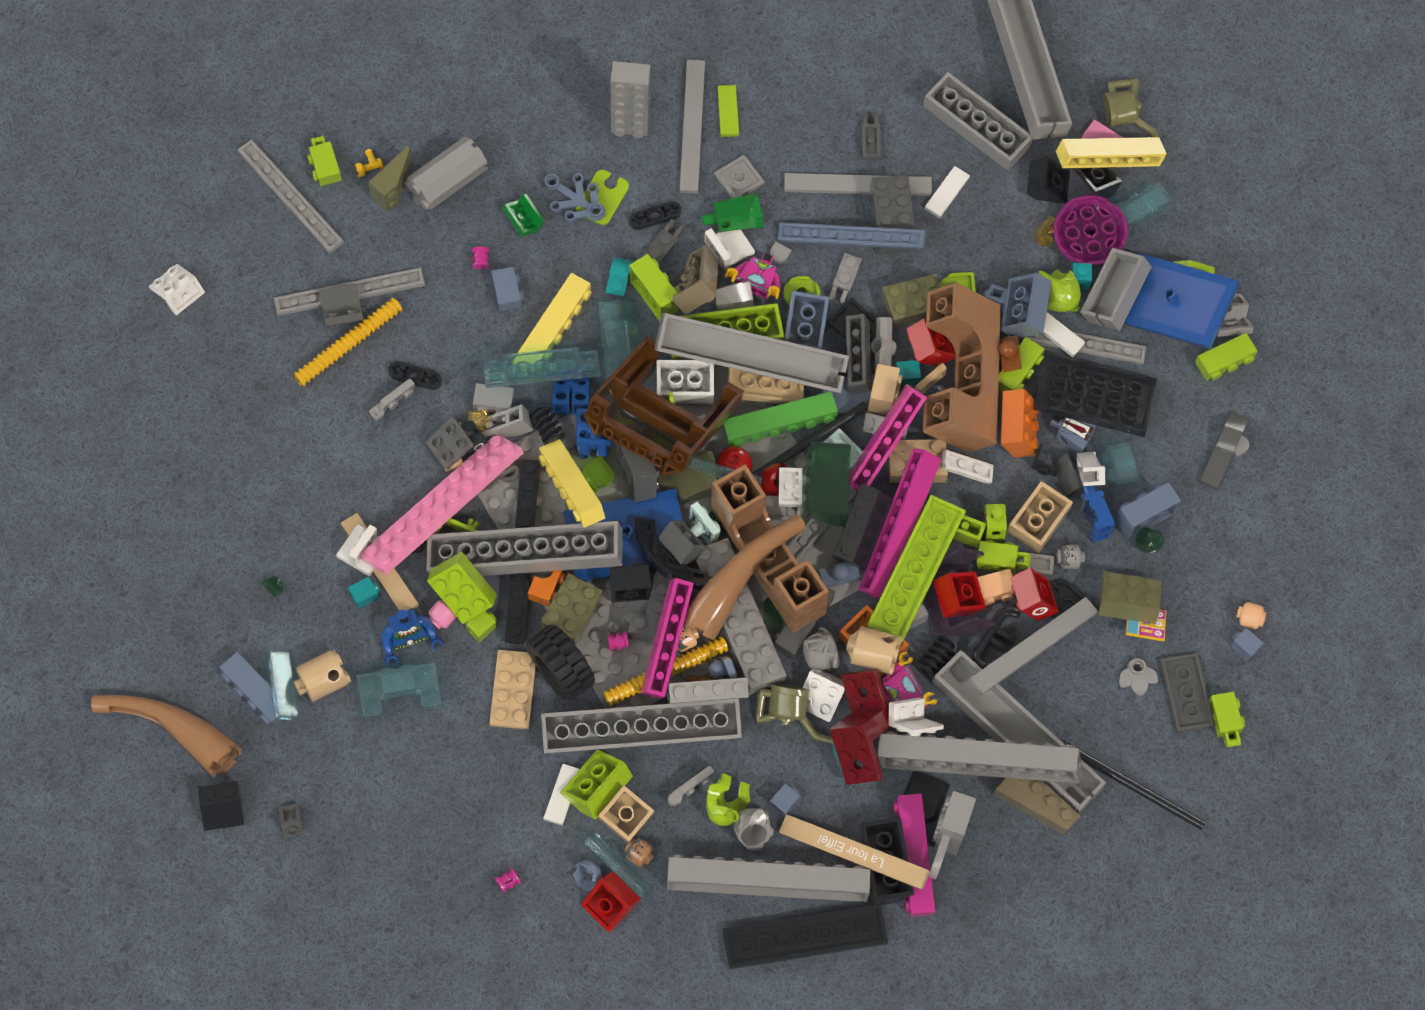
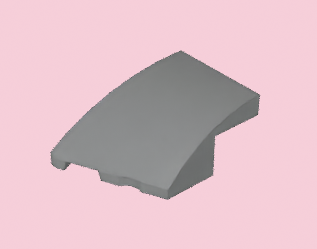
[1217,293,1254,337]

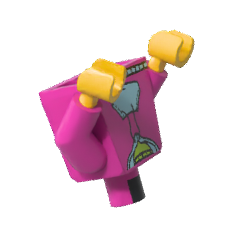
[724,253,781,300]
[883,652,937,709]

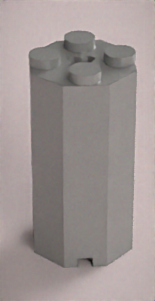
[403,136,488,211]

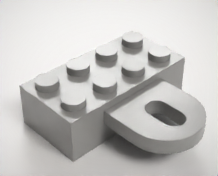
[929,791,976,880]

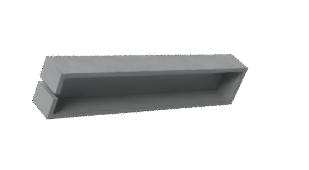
[987,0,1072,140]
[654,313,849,393]
[932,650,1106,814]
[667,855,870,902]

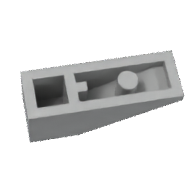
[474,404,534,439]

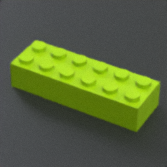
[670,303,784,360]

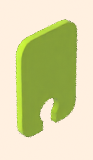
[576,170,629,225]

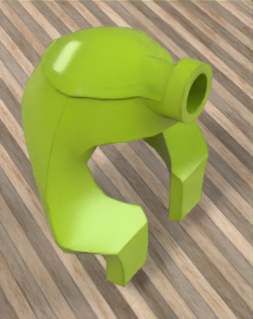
[1038,269,1081,312]
[706,773,750,826]

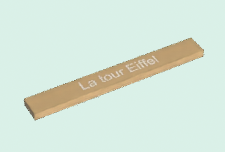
[779,814,930,890]

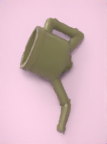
[1103,78,1159,138]
[754,684,834,744]

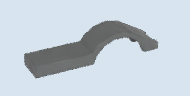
[1199,411,1249,490]

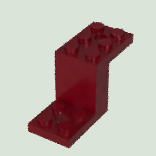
[830,669,891,785]

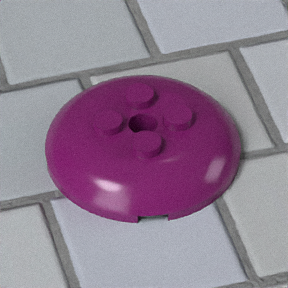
[1053,195,1128,266]

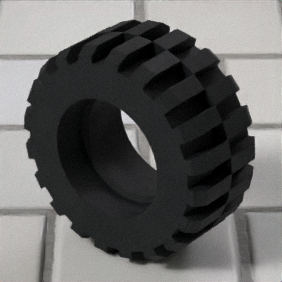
[526,624,595,701]

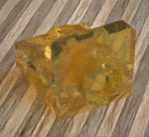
[1035,215,1055,248]

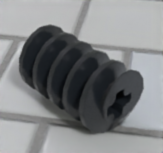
[529,407,566,446]
[915,635,956,679]

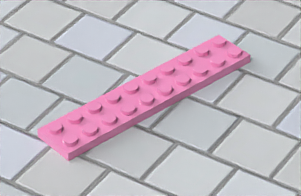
[360,435,524,575]

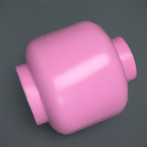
[428,600,457,629]

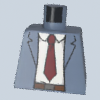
[1050,415,1097,453]

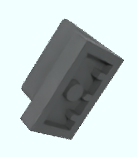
[320,284,363,327]

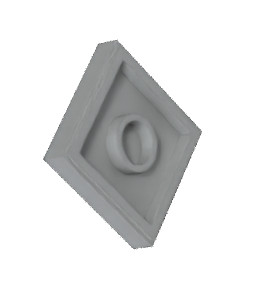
[714,155,765,199]

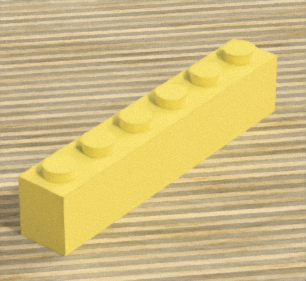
[1056,137,1166,168]
[512,273,592,378]
[539,439,605,528]

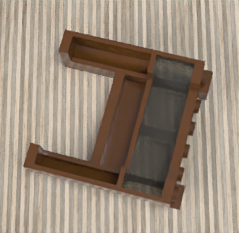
[584,336,744,475]

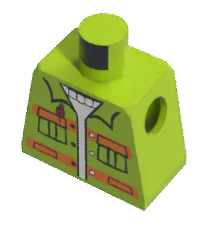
[983,504,1007,544]

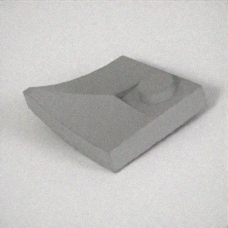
[715,280,754,311]

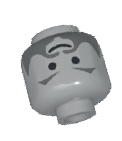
[1056,544,1085,569]

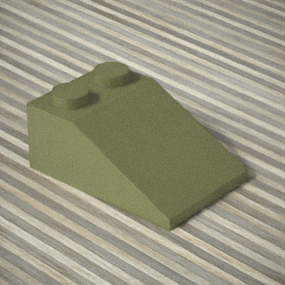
[368,146,412,212]
[657,451,720,505]

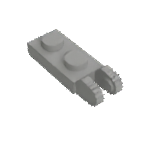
[829,253,862,304]
[667,766,714,807]

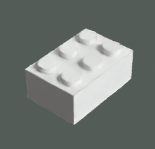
[657,360,714,404]

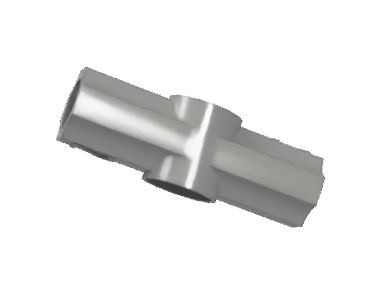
[871,317,896,373]

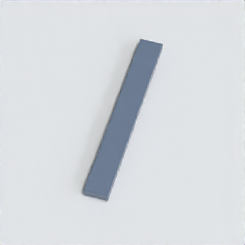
[778,222,926,250]

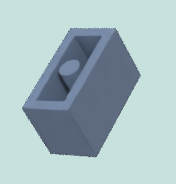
[491,267,524,311]

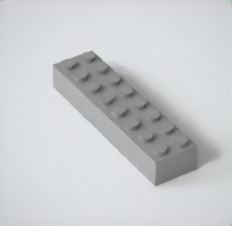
[692,538,787,695]

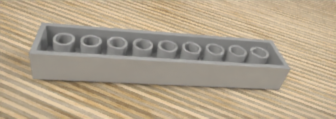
[426,521,623,576]
[541,698,742,754]
[878,732,1081,783]

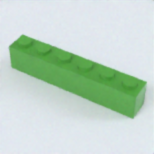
[722,391,838,447]

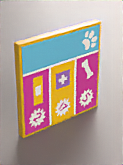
[1126,610,1166,642]

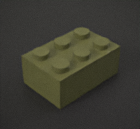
[881,274,941,328]
[1098,571,1162,624]
[540,573,603,645]

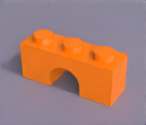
[528,570,566,607]

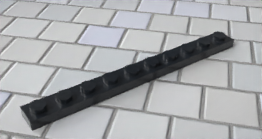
[505,459,540,644]

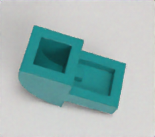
[606,257,633,297]

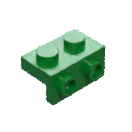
[502,193,544,237]

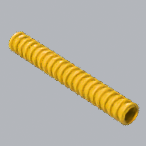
[294,298,402,386]
[603,636,729,707]

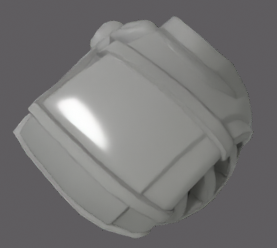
[803,627,840,671]
[733,808,774,852]

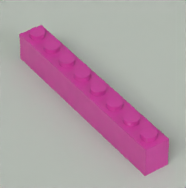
[858,448,941,600]

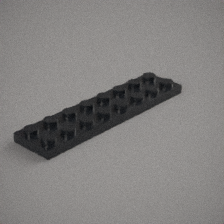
[722,904,888,970]

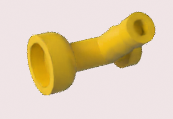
[355,149,383,178]

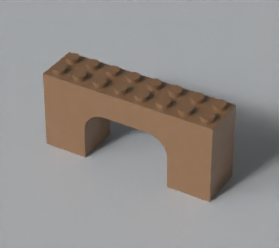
[923,282,1000,452]
[711,464,829,633]

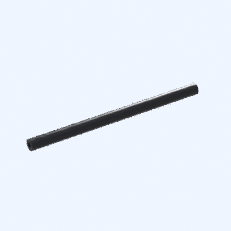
[752,402,868,481]
[1067,742,1206,830]

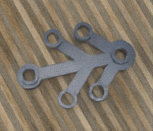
[544,173,606,223]

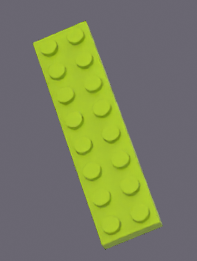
[867,495,966,645]

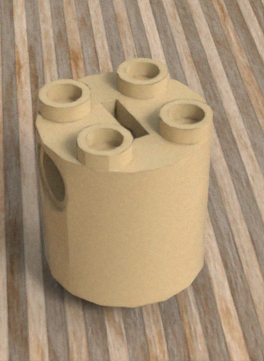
[846,626,903,675]
[293,650,351,702]

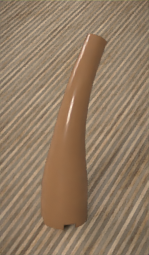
[684,515,805,640]
[91,695,242,778]

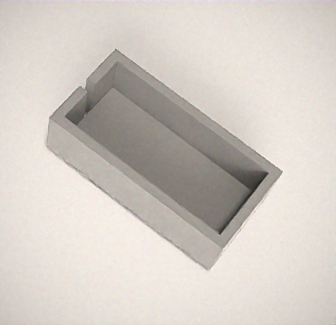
[1080,248,1152,331]

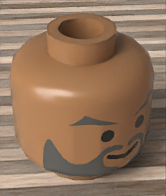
[624,837,654,867]

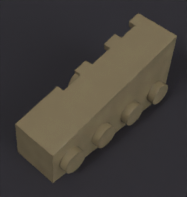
[672,244,719,315]
[993,778,1080,835]

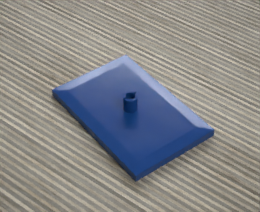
[1124,253,1240,349]
[563,489,683,582]

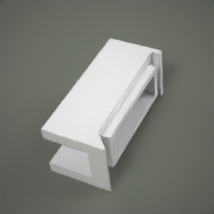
[1077,452,1105,486]

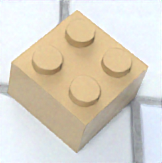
[867,364,902,416]
[598,786,654,843]

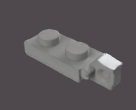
[369,379,415,421]

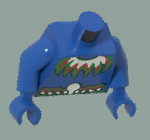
[381,609,443,666]

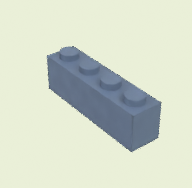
[219,652,291,727]

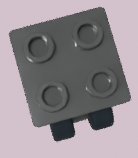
[426,417,488,470]

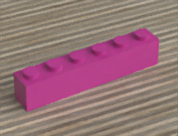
[845,384,927,490]
[641,578,694,699]
[893,794,935,917]

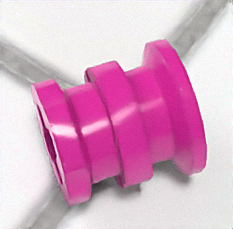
[471,246,490,269]
[608,631,629,652]
[495,867,521,893]

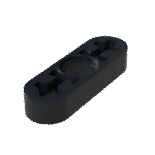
[629,201,681,230]
[388,362,442,390]

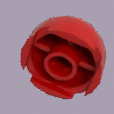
[715,446,753,478]
[758,463,788,496]

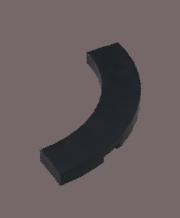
[635,517,709,590]

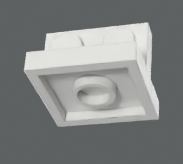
[336,524,379,576]

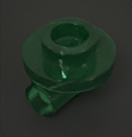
[262,576,284,597]

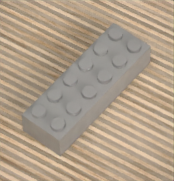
[611,61,650,138]
[923,72,1032,171]

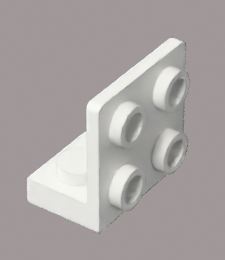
[704,228,755,270]
[149,264,205,315]
[778,467,806,516]
[803,669,845,722]
[888,697,944,736]

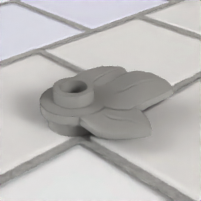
[1119,658,1158,696]

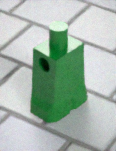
[701,193,764,233]

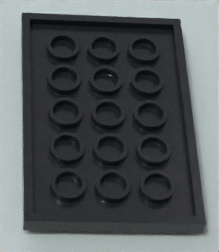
[1033,351,1157,437]

